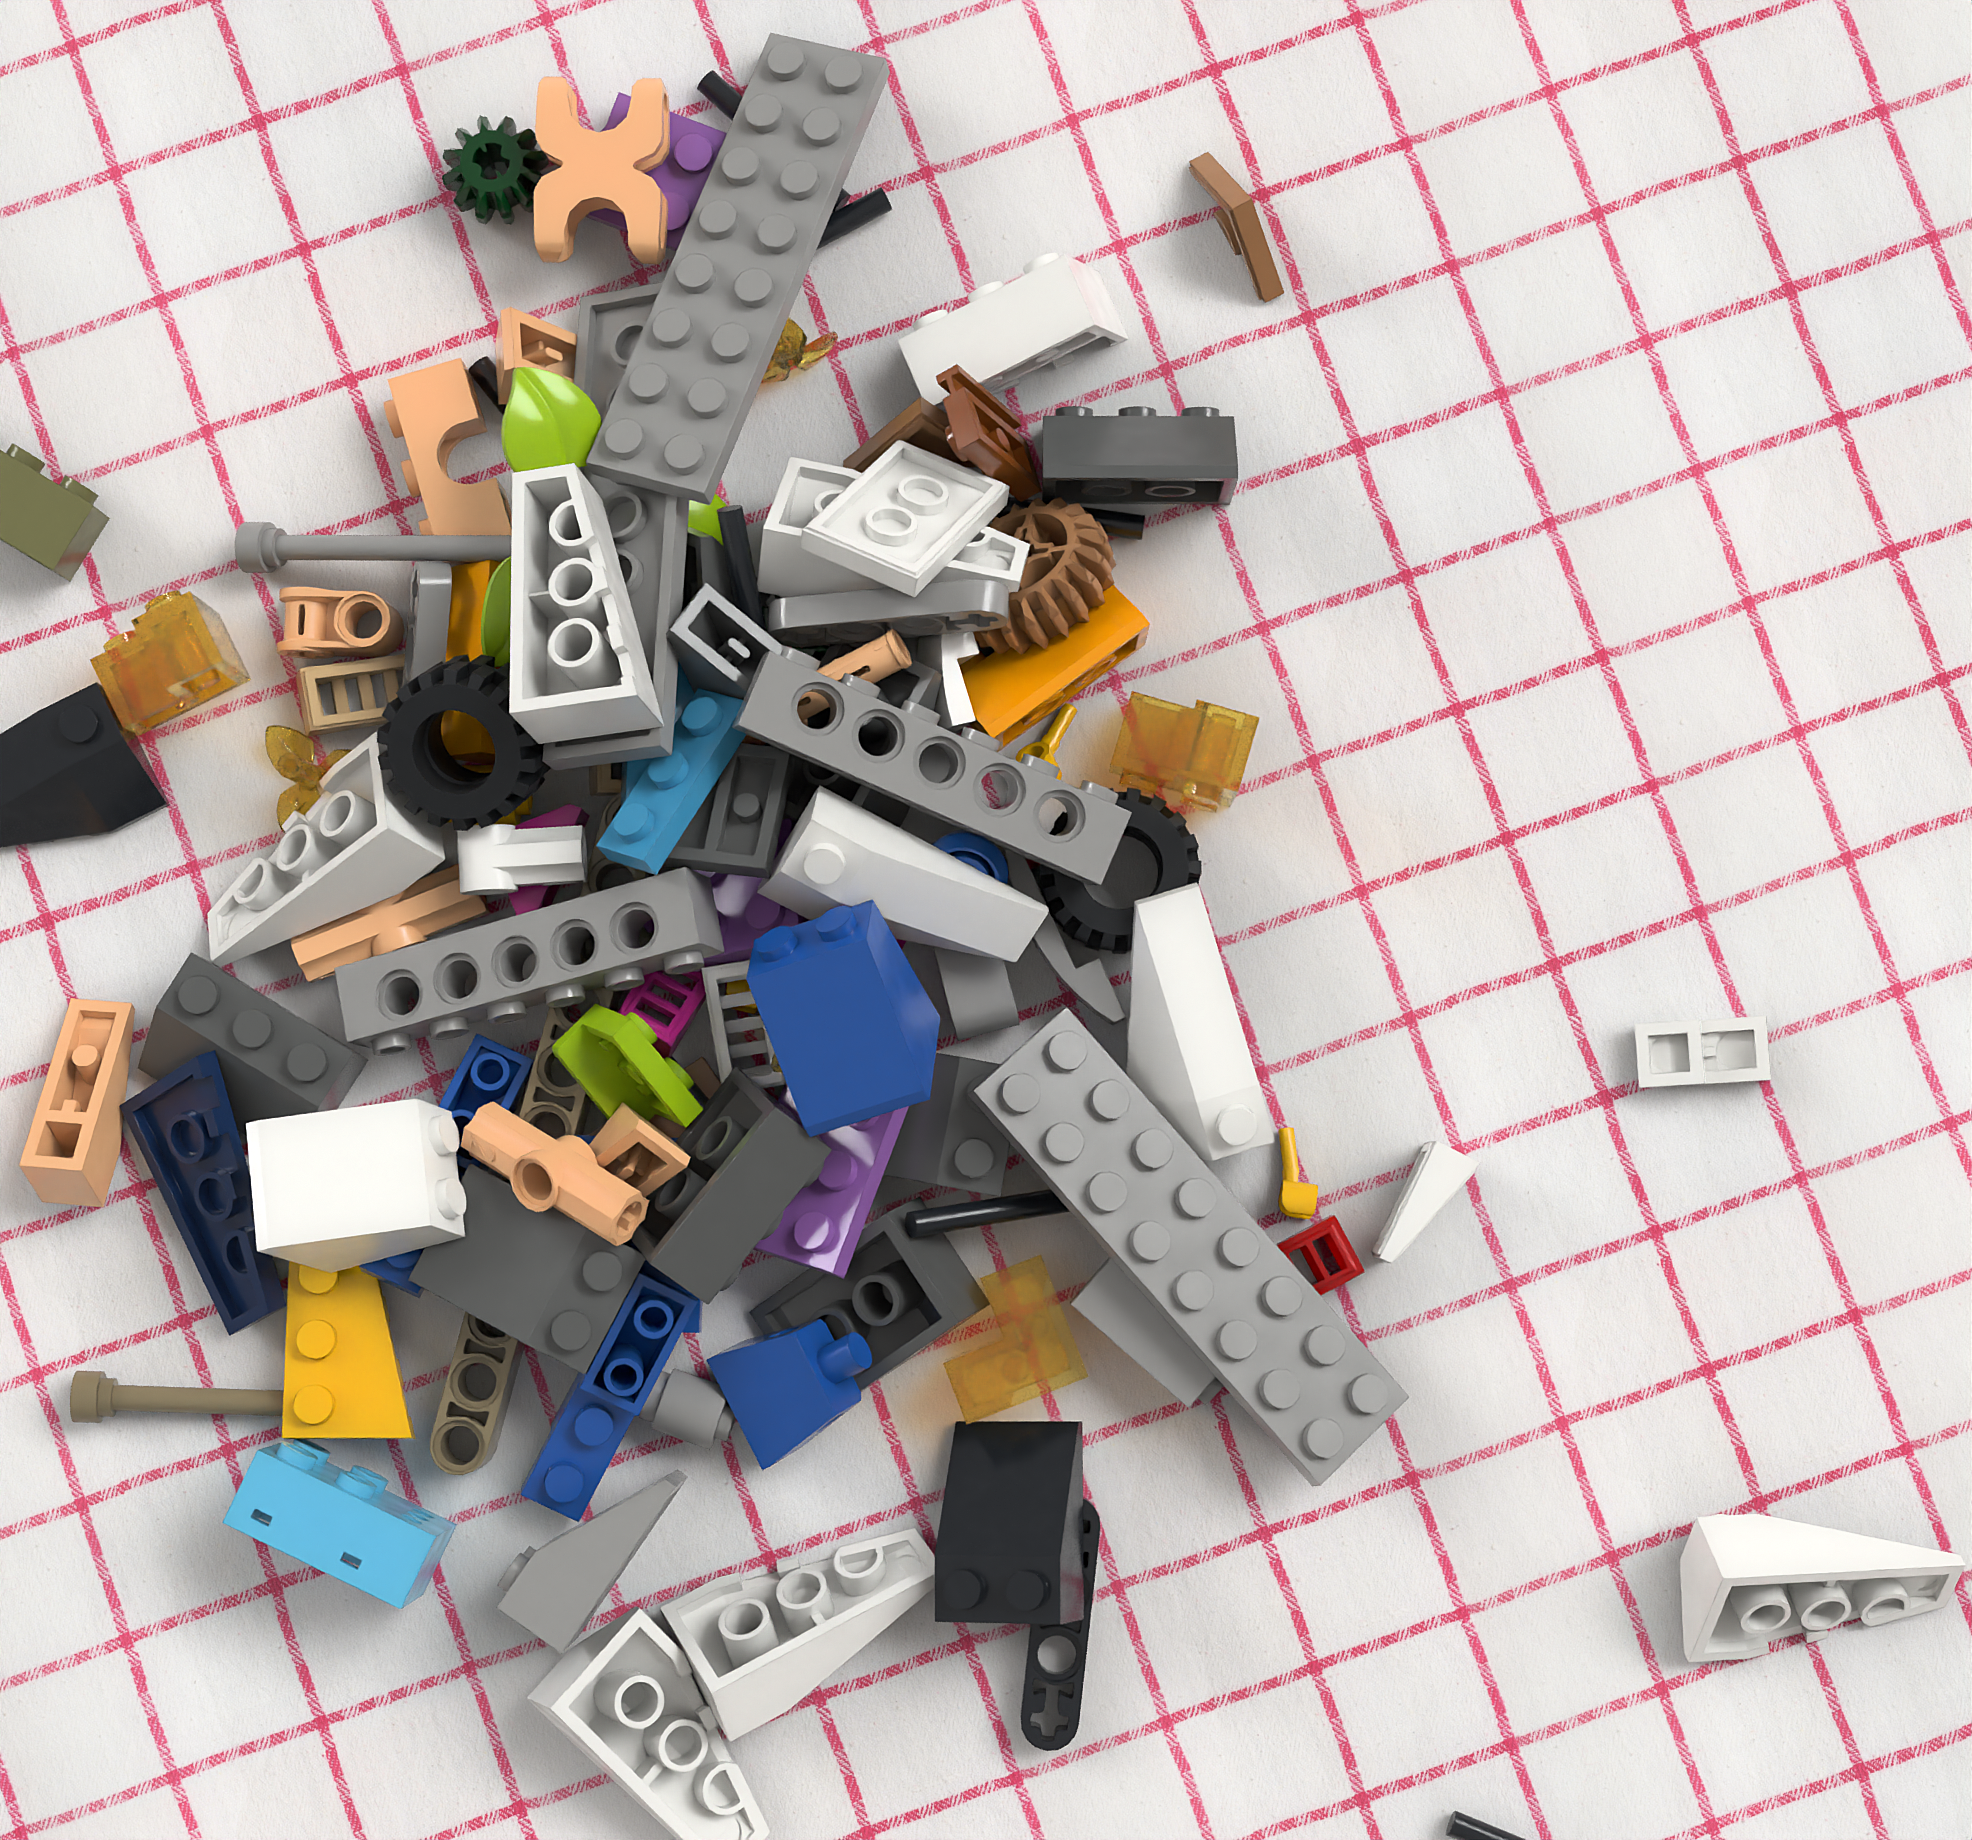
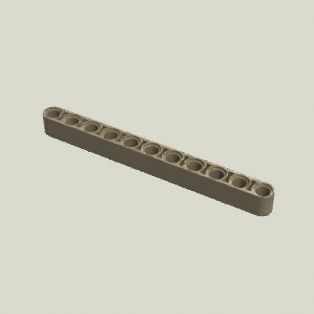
[430,793,654,1475]

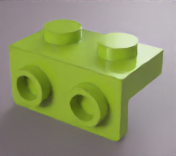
[552,1003,704,1128]

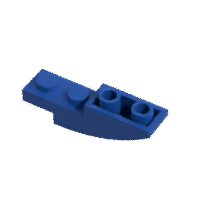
[359,1033,534,1299]
[520,1271,698,1522]

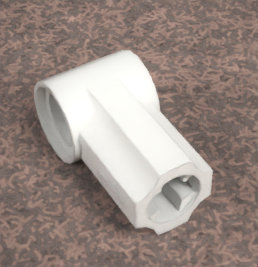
[457,824,589,895]

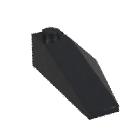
[0,682,170,848]

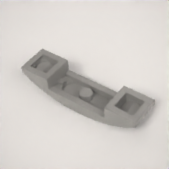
[1005,788,1126,1025]

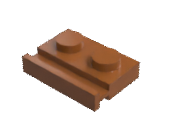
[936,364,1042,502]

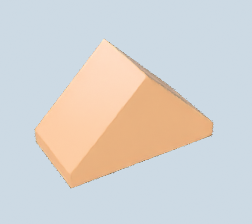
[495,307,577,404]
[589,1102,691,1198]

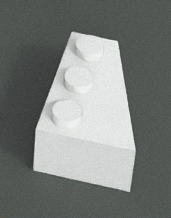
[898,253,1128,412]

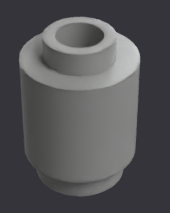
[639,1368,736,1450]

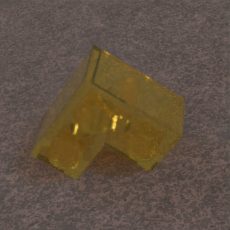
[90,590,252,736]
[1109,691,1260,813]
[943,1254,1088,1424]

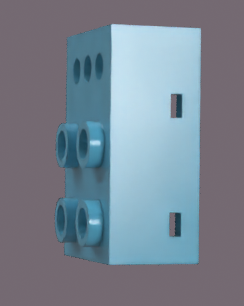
[222,1439,457,1609]

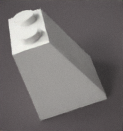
[246,1098,466,1273]

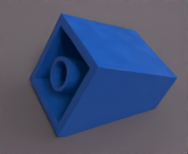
[746,899,940,1137]

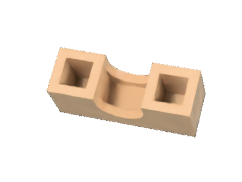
[383,358,512,567]

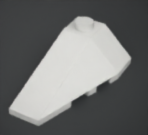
[207,731,445,967]
[1126,882,1275,1161]
[1680,1514,1965,1662]

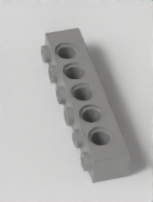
[732,646,1132,885]
[334,867,725,1056]

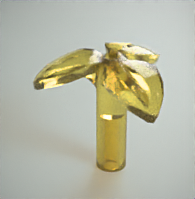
[761,317,838,384]
[265,725,352,833]

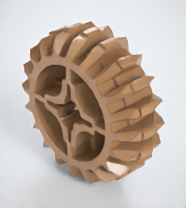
[973,497,1117,655]

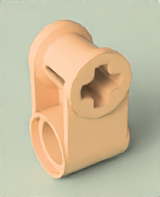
[277,587,404,659]

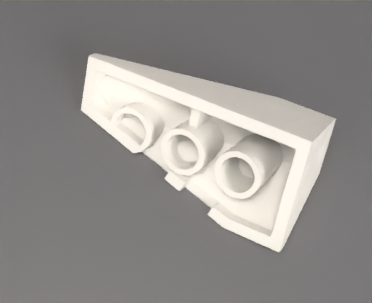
[757,456,1030,598]
[757,785,1049,963]
[660,1528,935,1742]
[527,1607,770,1840]

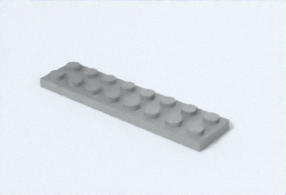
[586,33,890,505]
[542,282,689,770]
[967,1007,1409,1486]

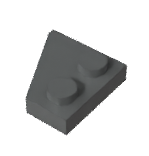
[662,743,795,879]

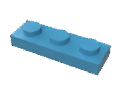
[596,688,746,875]

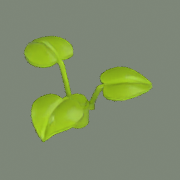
[481,367,727,667]

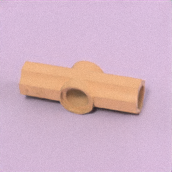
[291,863,490,983]
[461,1102,649,1246]

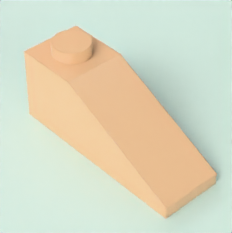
[19,998,135,1207]

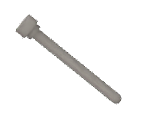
[235,522,512,573]

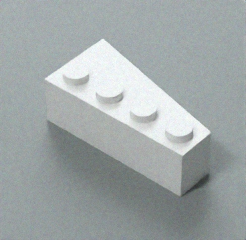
[509,463,664,744]

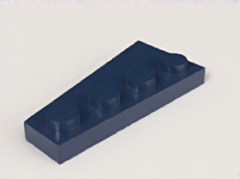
[119,1050,287,1336]

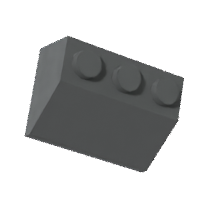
[1042,406,1238,505]
[138,952,368,1136]
[631,1067,832,1305]

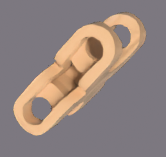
[534,76,670,264]

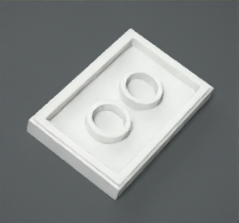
[800,440,1010,597]

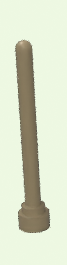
[70,1371,284,1423]

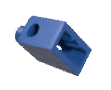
[707,1319,872,1470]

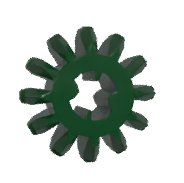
[442,115,549,225]

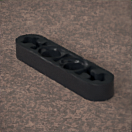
[1020,1496,1100,1751]

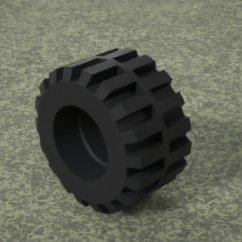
[376,654,551,831]
[1040,788,1202,954]

